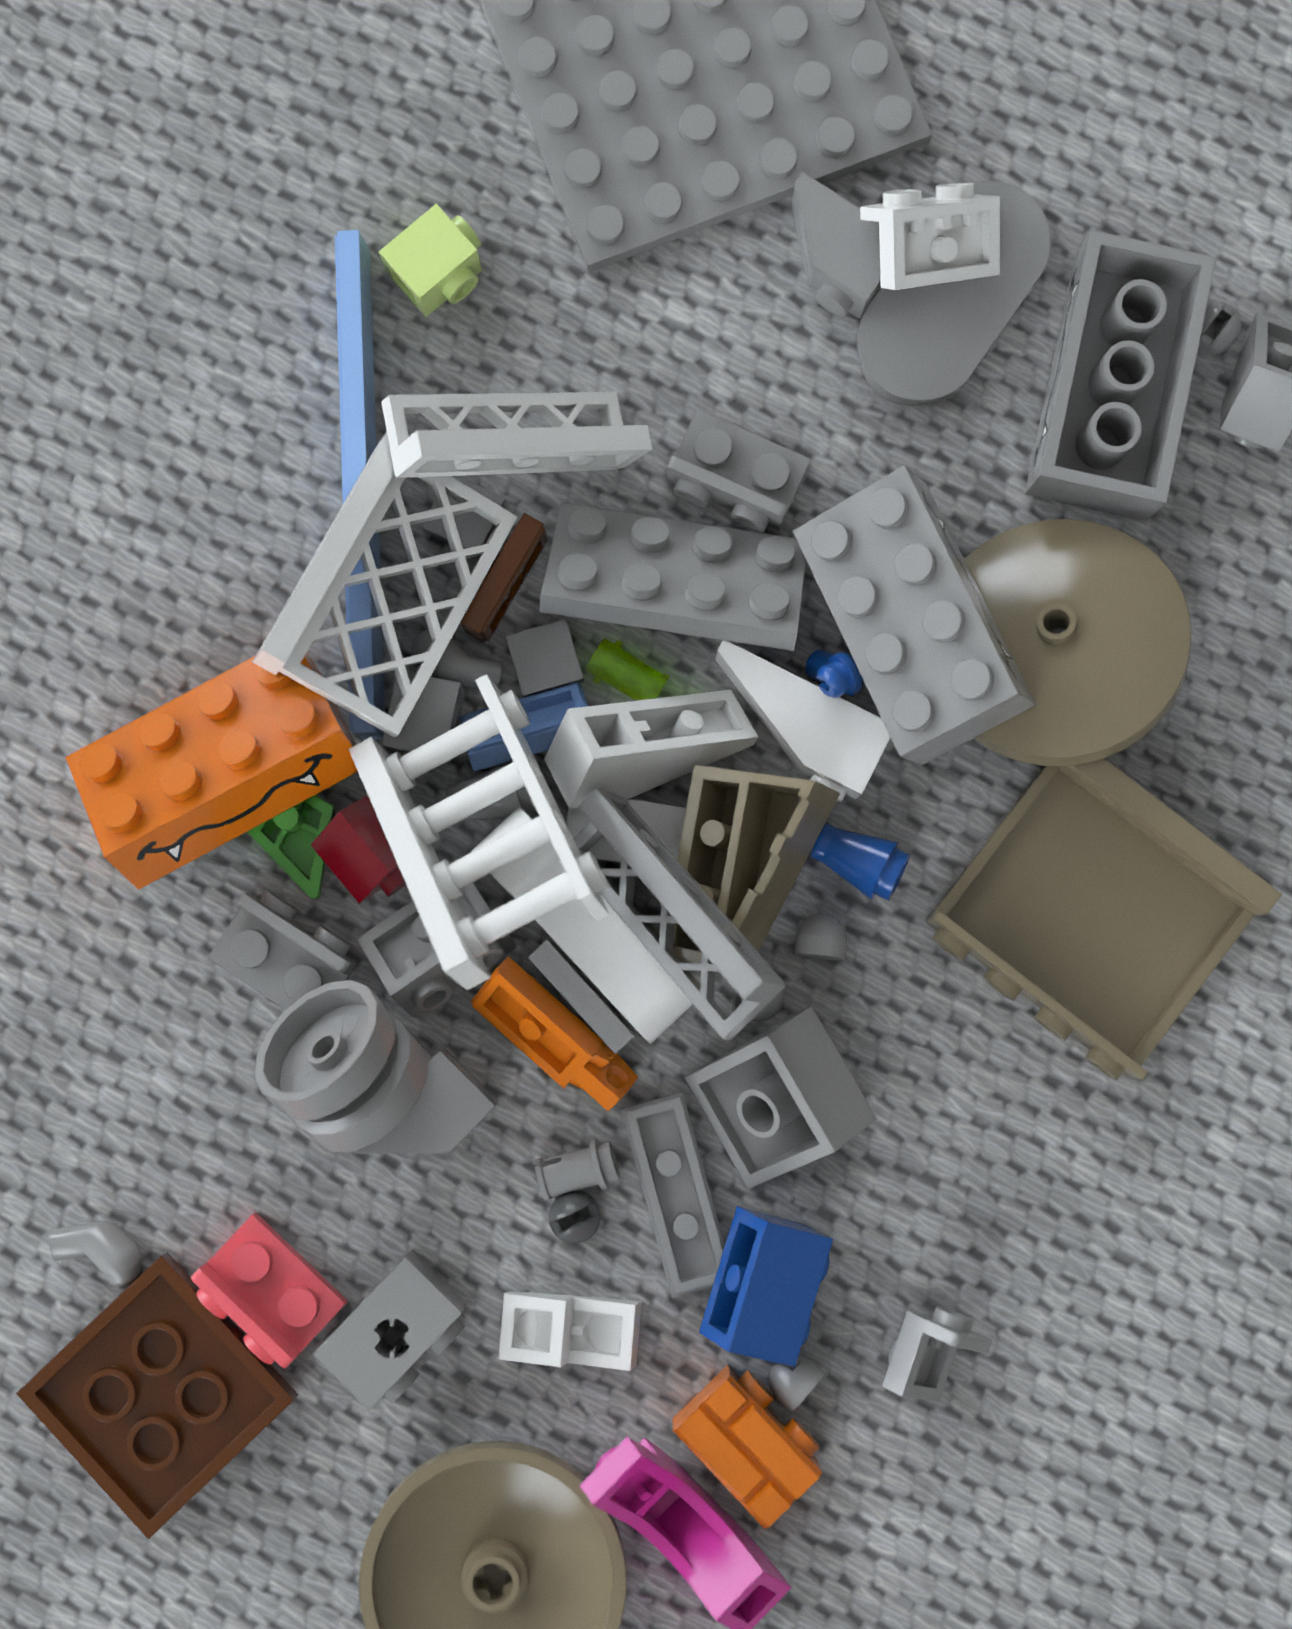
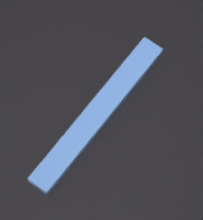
[335,230,385,740]

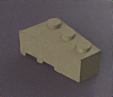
[673,765,841,964]

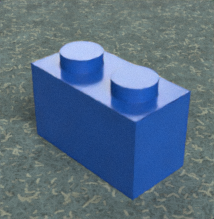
[699,1206,833,1367]

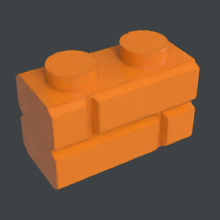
[672,1365,822,1529]

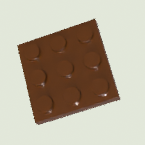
[16,1252,298,1540]

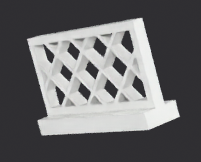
[252,432,517,738]

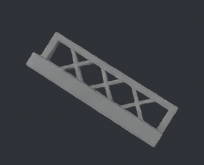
[573,788,787,1041]

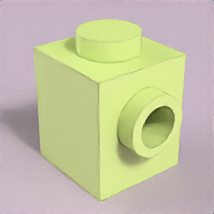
[379,204,482,317]

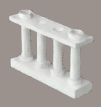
[348,674,610,990]

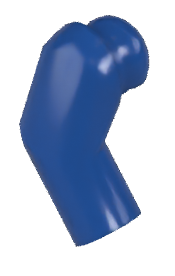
[805,650,864,698]

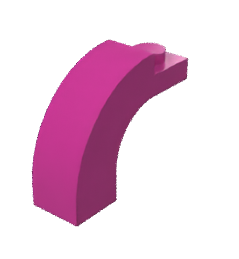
[579,1436,792,1629]

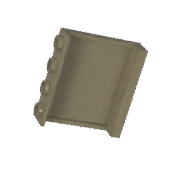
[926,758,1282,1081]

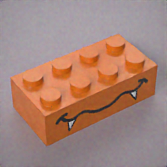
[65,652,358,890]

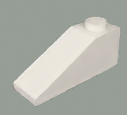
[715,640,890,803]
[544,690,758,809]

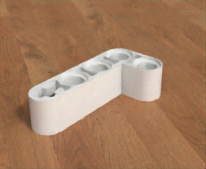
[471,807,693,1044]

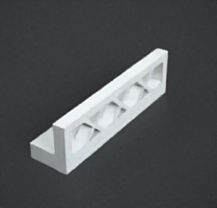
[381,392,652,478]

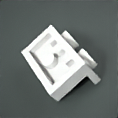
[860,183,1000,290]

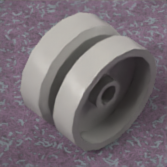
[255,980,428,1153]

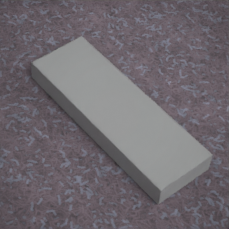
[621,1091,725,1298]

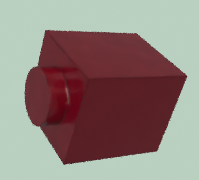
[311,795,406,904]

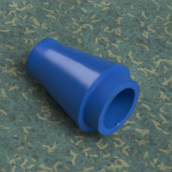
[810,823,910,901]

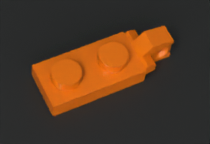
[470,956,638,1111]

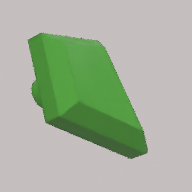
[247,795,336,900]

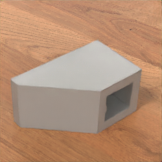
[354,1048,499,1154]

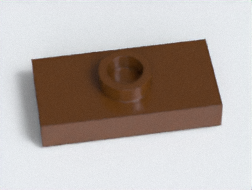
[460,513,548,643]

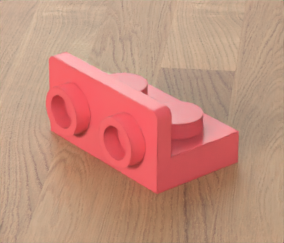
[190,1212,348,1369]

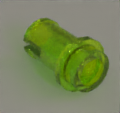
[585,638,670,701]

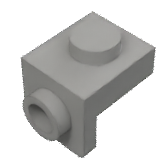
[882,1306,992,1402]

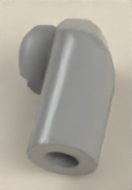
[411,629,501,690]
[49,1221,142,1287]

